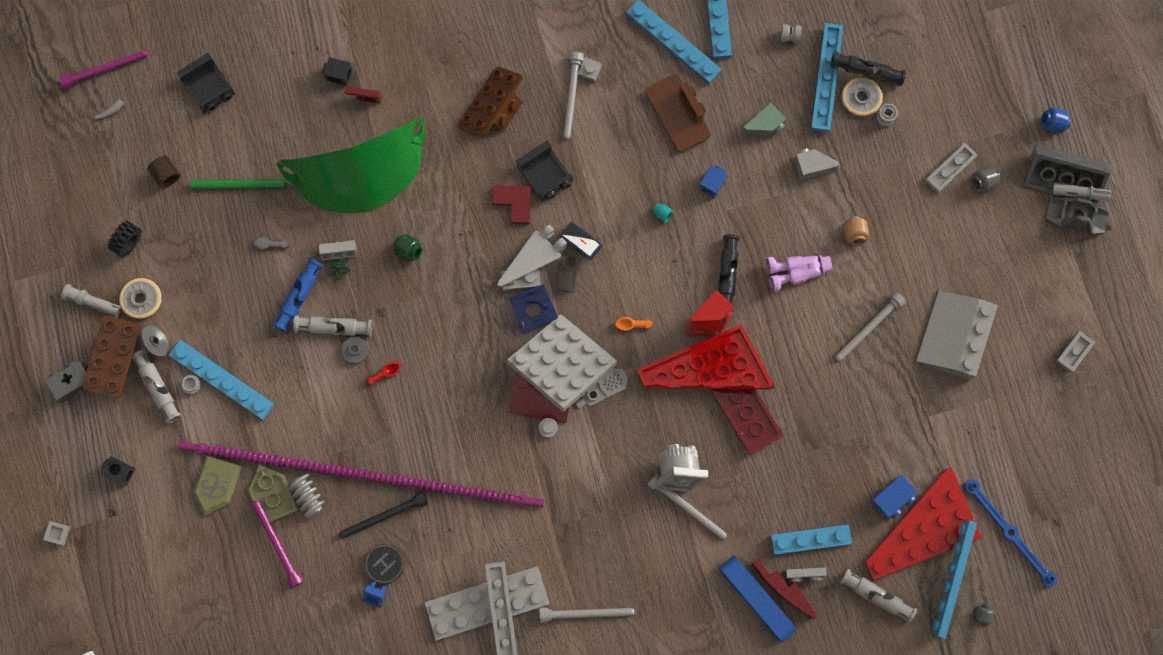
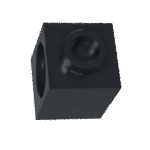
[322,57,353,86]
[101,456,136,486]

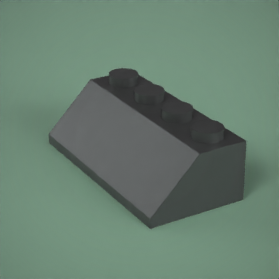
[1023,144,1110,204]

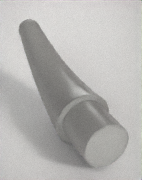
[94,98,125,120]

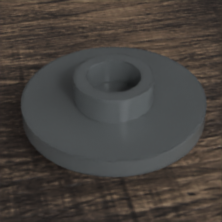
[342,337,369,363]

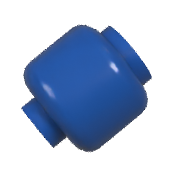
[1041,108,1071,134]

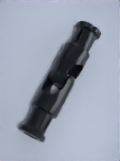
[830,51,906,87]
[718,234,740,312]

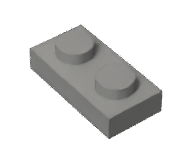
[501,269,541,291]
[1056,331,1095,373]
[784,568,827,582]

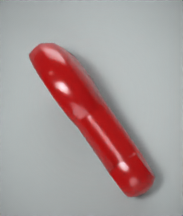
[367,361,401,385]

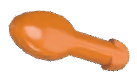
[615,317,652,331]

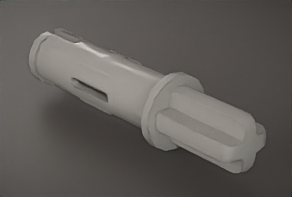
[1052,183,1111,201]

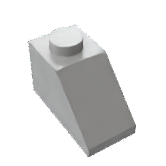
[794,149,839,180]

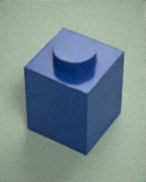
[699,165,728,198]

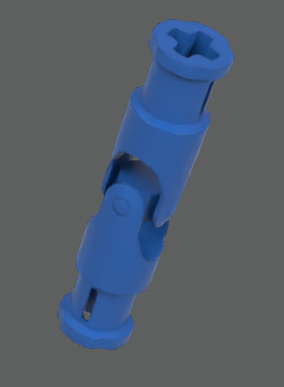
[272,258,323,332]

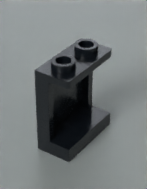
[176,53,235,114]
[516,140,573,201]

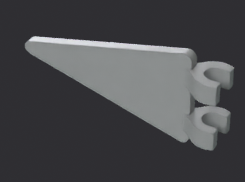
[498,225,567,287]

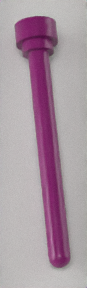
[59,51,148,90]
[252,500,304,588]

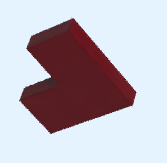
[493,185,531,224]

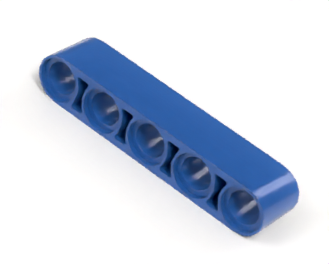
[719,555,797,643]

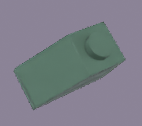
[742,103,786,137]

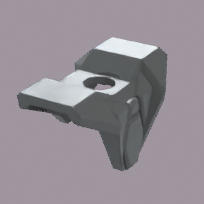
[1046,196,1109,235]

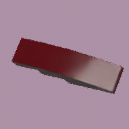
[751,559,818,619]

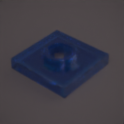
[509,284,559,334]

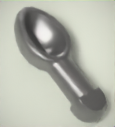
[252,236,290,251]

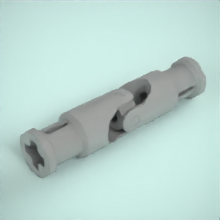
[293,315,373,337]
[132,350,182,424]
[839,569,918,624]

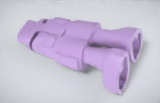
[765,255,833,292]

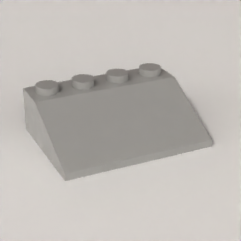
[916,291,998,381]

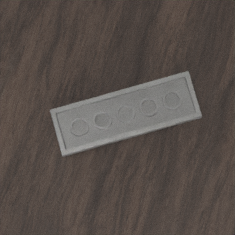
[425,566,550,641]

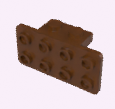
[458,67,523,137]
[645,74,711,152]
[82,316,141,398]

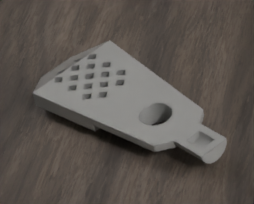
[575,368,628,409]

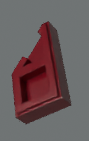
[344,86,381,104]

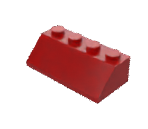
[685,290,734,337]

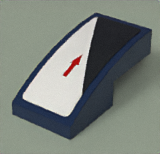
[559,222,603,260]

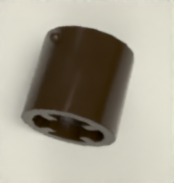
[147,156,181,189]

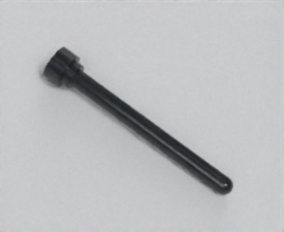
[339,491,429,539]

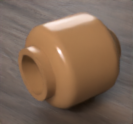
[843,216,870,246]

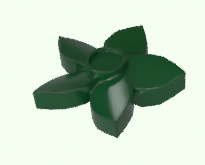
[328,258,351,280]

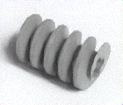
[288,474,327,519]

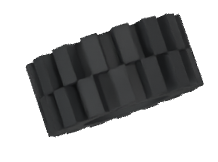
[108,220,142,258]

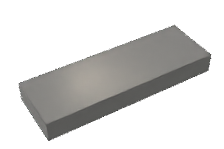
[925,142,978,194]

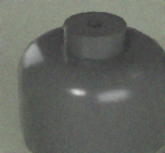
[974,603,995,625]

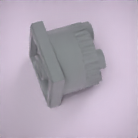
[654,444,709,492]

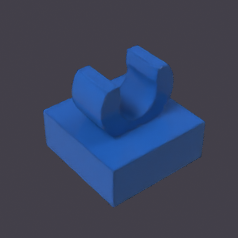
[362,582,386,608]

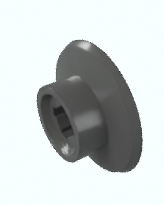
[140,325,169,356]

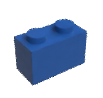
[870,474,918,519]

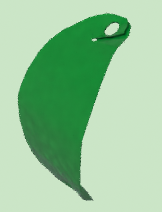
[276,118,425,213]

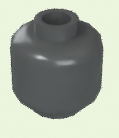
[971,166,1000,194]

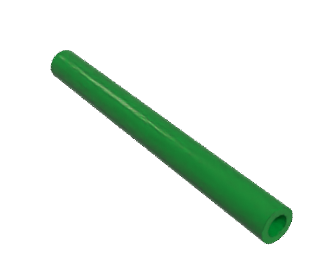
[190,179,286,190]

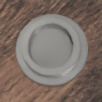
[181,375,201,394]
[539,418,558,438]

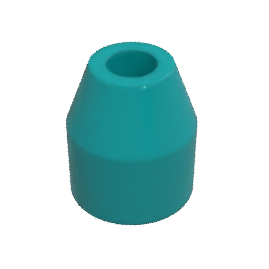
[653,203,674,223]

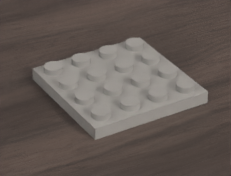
[507,314,617,412]

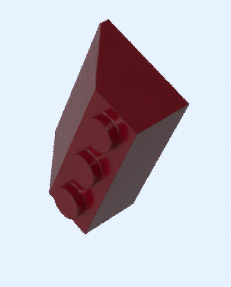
[509,372,569,423]

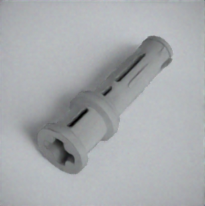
[61,284,121,318]

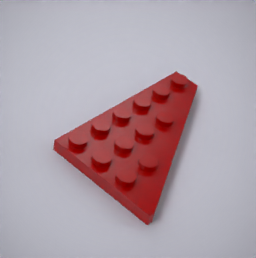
[636,324,774,390]
[865,467,982,581]

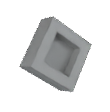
[578,57,602,82]
[43,521,70,546]

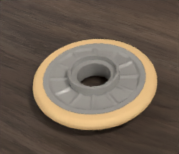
[842,77,882,116]
[119,278,161,319]

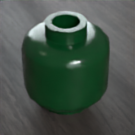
[393,234,422,262]

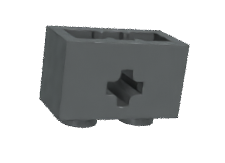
[45,361,87,403]

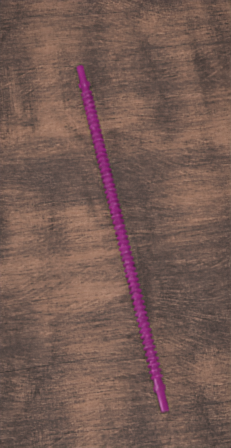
[178,441,544,508]

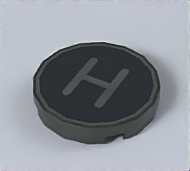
[365,544,404,584]

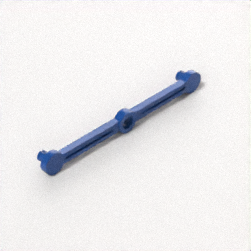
[964,479,1057,587]

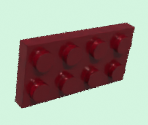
[710,389,784,456]

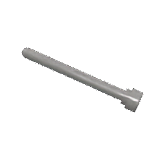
[563,52,584,140]
[835,292,906,361]
[647,473,727,539]
[539,607,634,623]

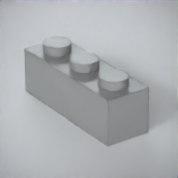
[319,240,357,261]

